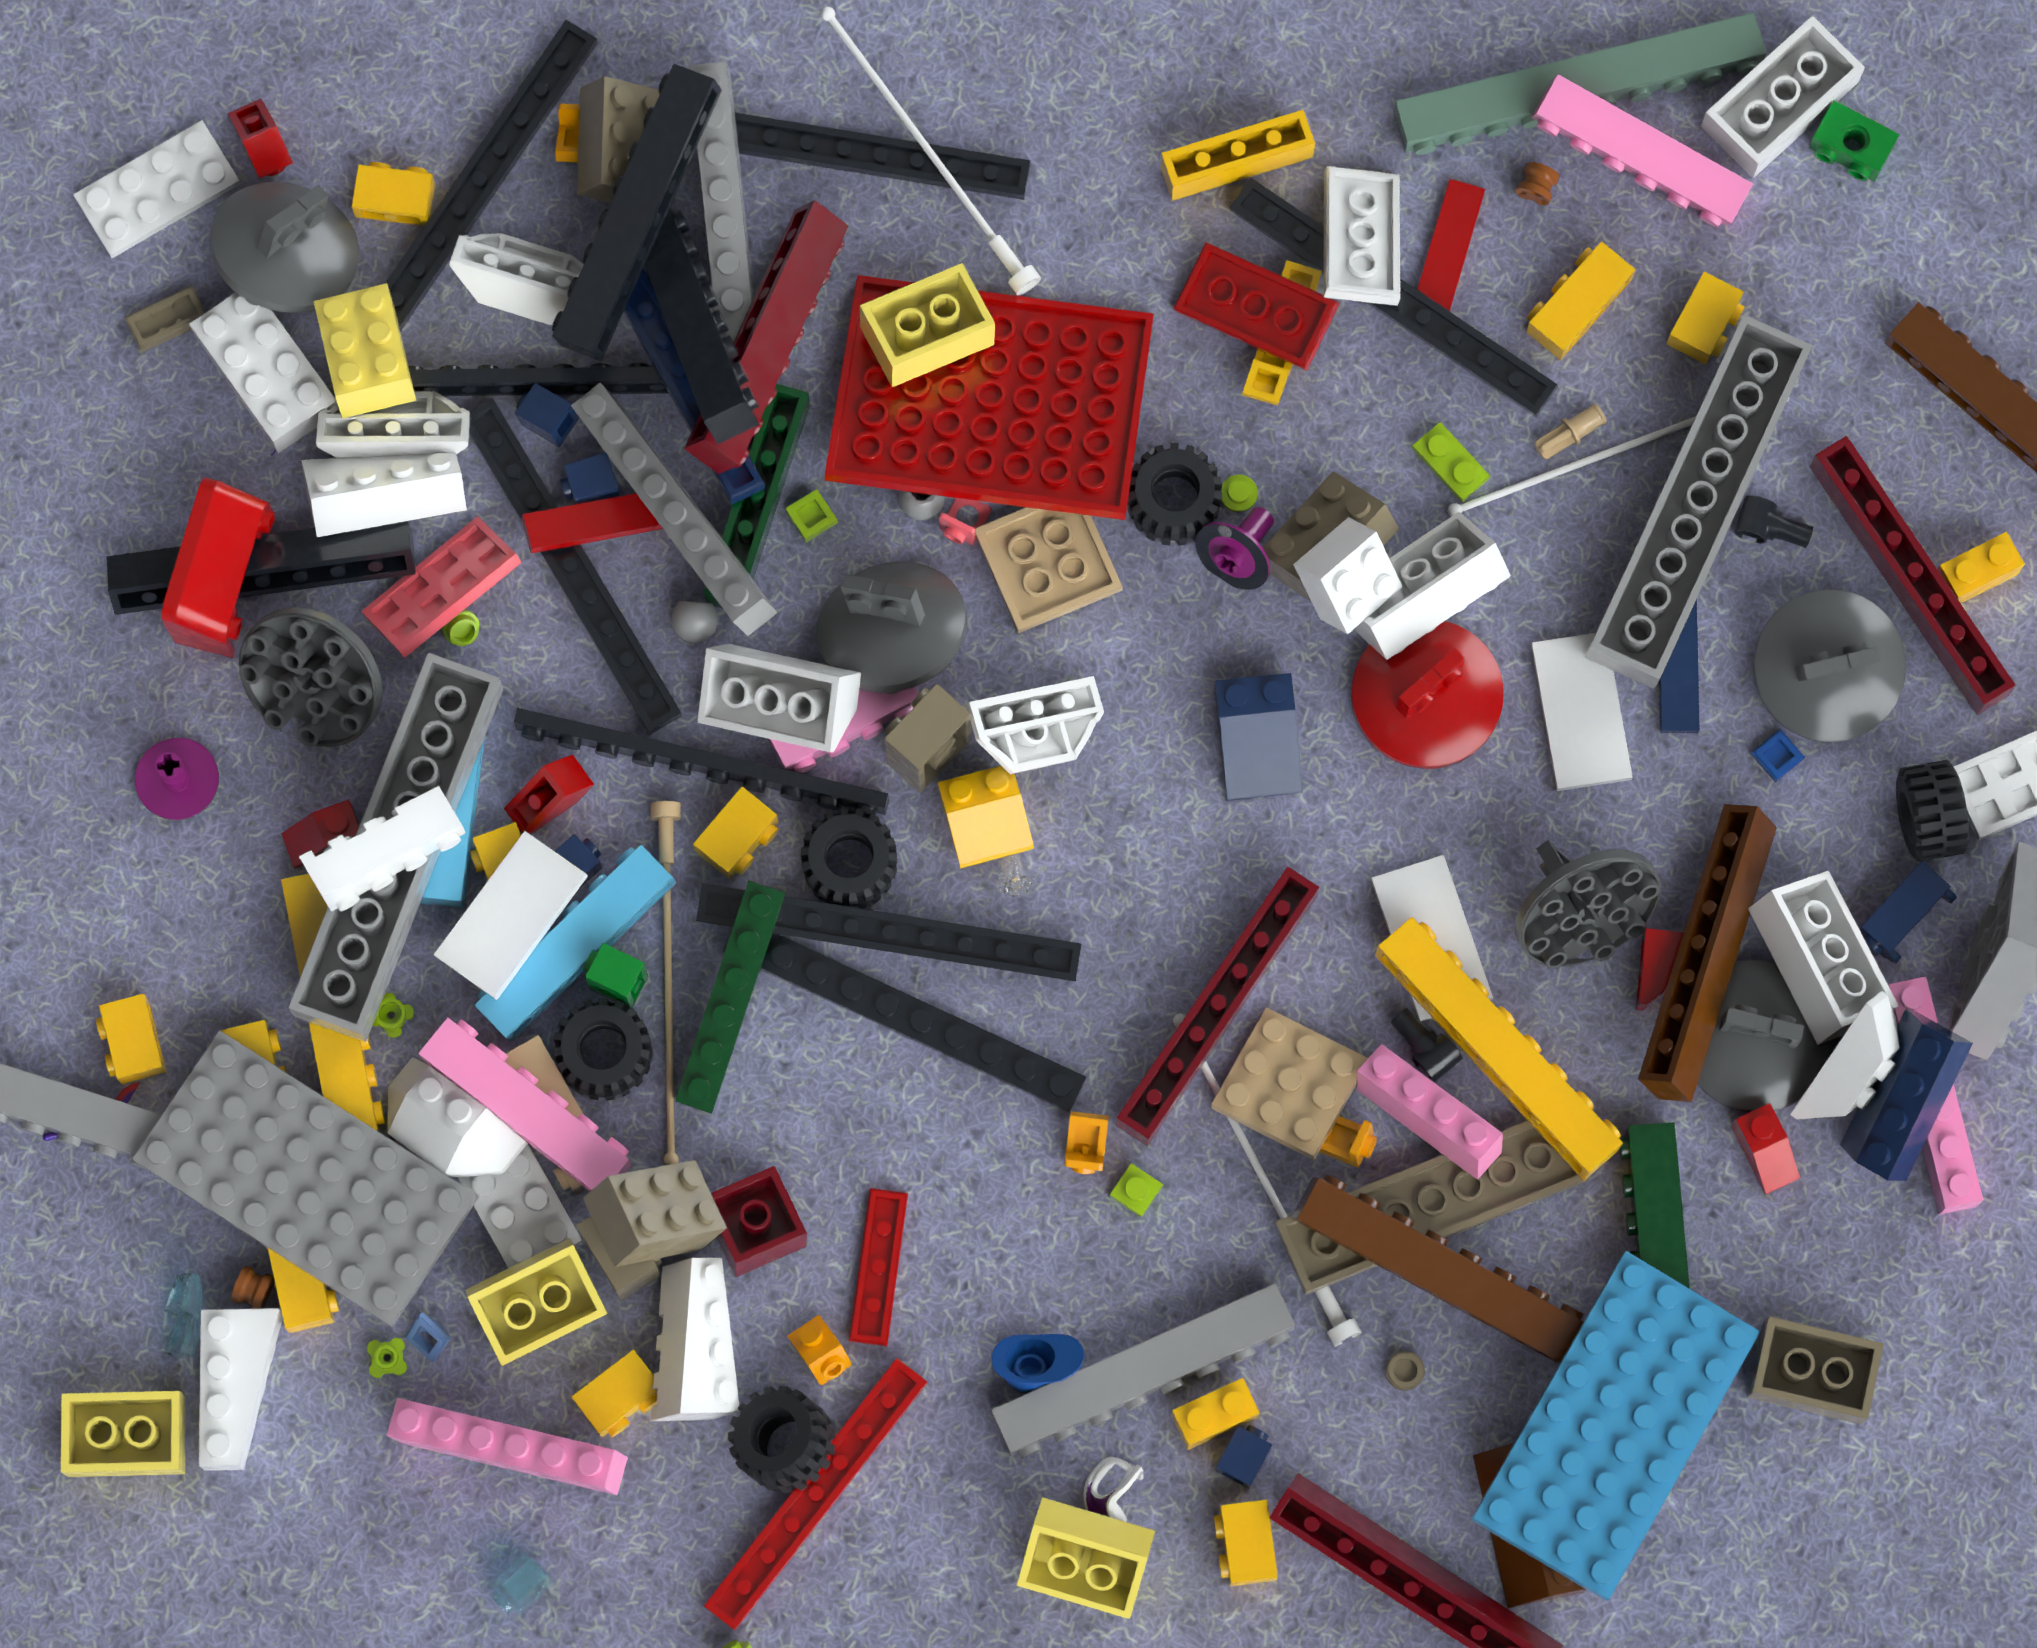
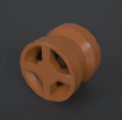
[1515,162,1560,206]
[231,1265,275,1309]

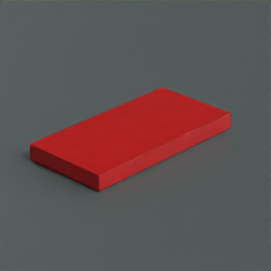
[1173,242,1340,371]

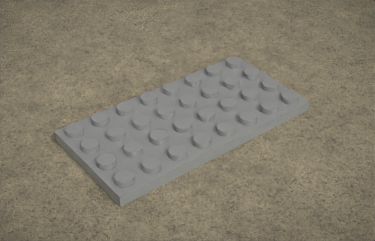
[132,1030,479,1327]

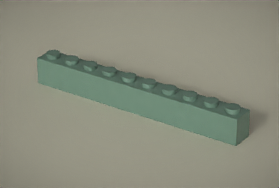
[1394,12,1766,155]

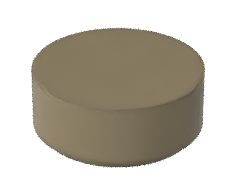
[1385,1351,1425,1391]

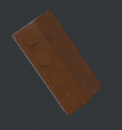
[1473,1443,1586,1609]

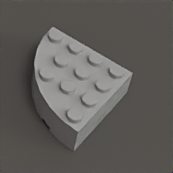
[1947,841,2037,1061]

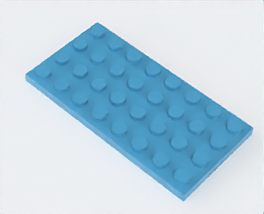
[1470,1251,1761,1602]

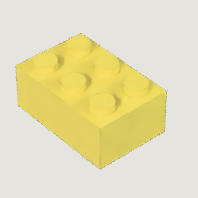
[860,263,995,387]
[314,283,416,418]
[466,1238,607,1366]
[61,1391,186,1477]
[1017,1497,1155,1619]

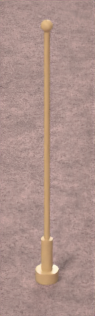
[650,801,681,1165]

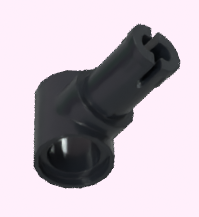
[1734,495,1814,548]
[1391,1008,1463,1083]

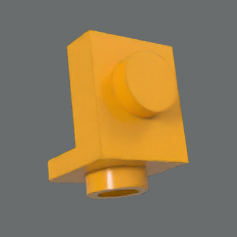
[555,103,580,163]
[1064,1111,1109,1174]
[1319,1116,1377,1168]
[787,1315,852,1385]

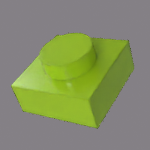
[785,489,838,543]
[1110,1163,1163,1218]

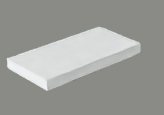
[1324,166,1400,306]
[1531,633,1633,791]
[434,831,588,1000]
[1371,855,1493,1022]

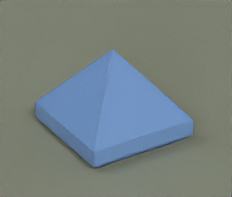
[405,1312,450,1363]

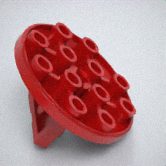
[1351,621,1504,769]

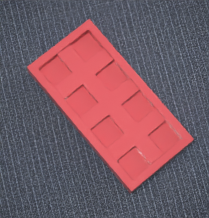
[361,516,522,658]

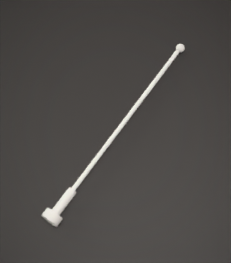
[820,6,1041,296]
[1447,398,1789,517]
[1173,1013,1362,1347]

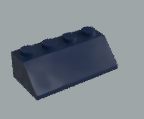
[1840,1007,1973,1181]

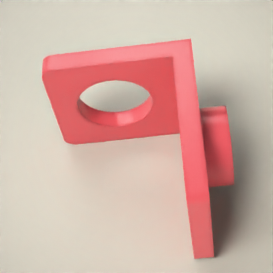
[939,498,992,545]

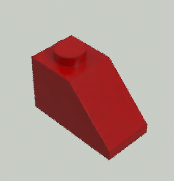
[228,98,293,179]
[504,754,594,835]
[281,799,360,869]
[1636,928,1684,1010]
[1731,1103,1800,1195]

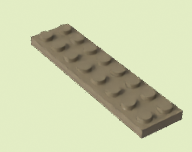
[1274,1120,1590,1295]

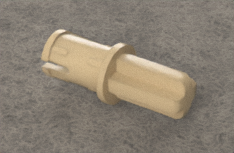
[1534,403,1607,460]

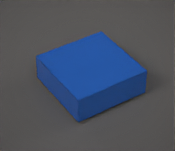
[1751,729,1805,783]

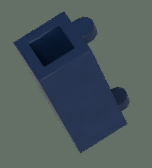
[1859,861,1957,964]

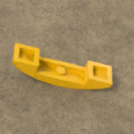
[1242,260,1322,406]

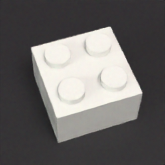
[1293,517,1403,634]

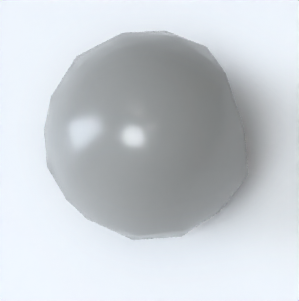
[897,491,945,521]
[671,600,719,643]

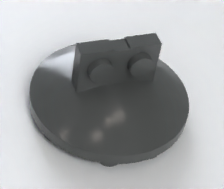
[209,182,359,313]
[816,562,968,694]
[1753,590,1906,742]
[239,607,383,747]
[1515,840,1661,969]
[1697,960,1834,1113]

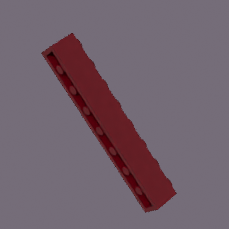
[684,200,849,474]
[1810,436,2016,715]
[1116,866,1320,1147]
[1269,1473,1563,1648]

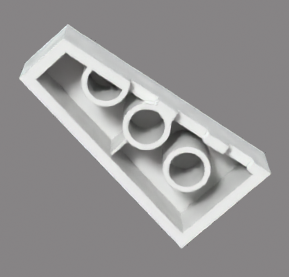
[301,453,467,537]
[299,786,465,912]
[650,1258,740,1421]
[199,1308,283,1471]

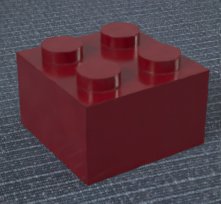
[711,1166,807,1278]

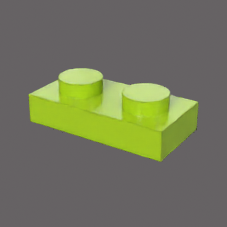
[1412,422,1491,503]

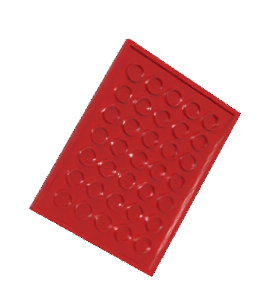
[825,275,1154,520]

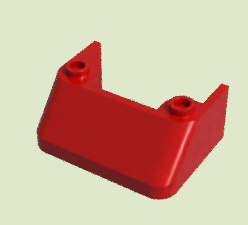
[161,477,276,658]

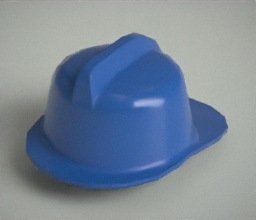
[991,1334,1085,1394]

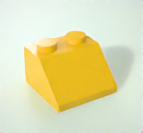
[937,765,1034,869]

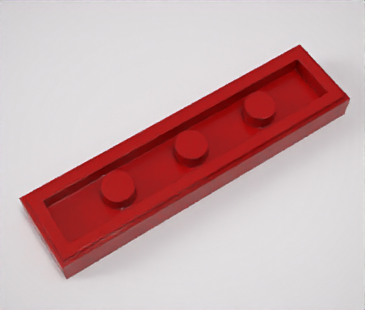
[1417,179,1485,311]
[522,493,663,554]
[849,1188,908,1347]

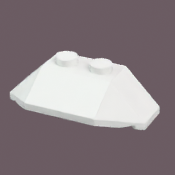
[449,233,584,325]
[316,391,470,458]
[966,676,1104,774]
[1790,991,1899,1119]
[387,1057,528,1178]

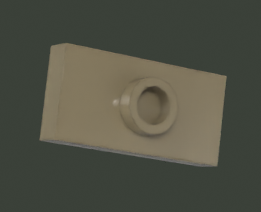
[124,285,206,353]

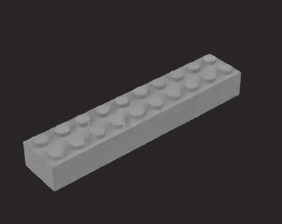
[1585,314,1813,689]
[288,653,504,1042]

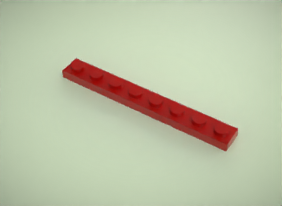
[704,1358,928,1631]

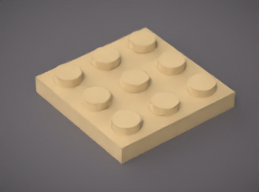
[975,507,1123,634]
[1211,1007,1368,1160]

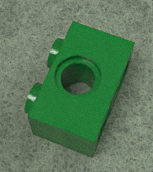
[1809,100,1900,182]
[583,943,649,1009]

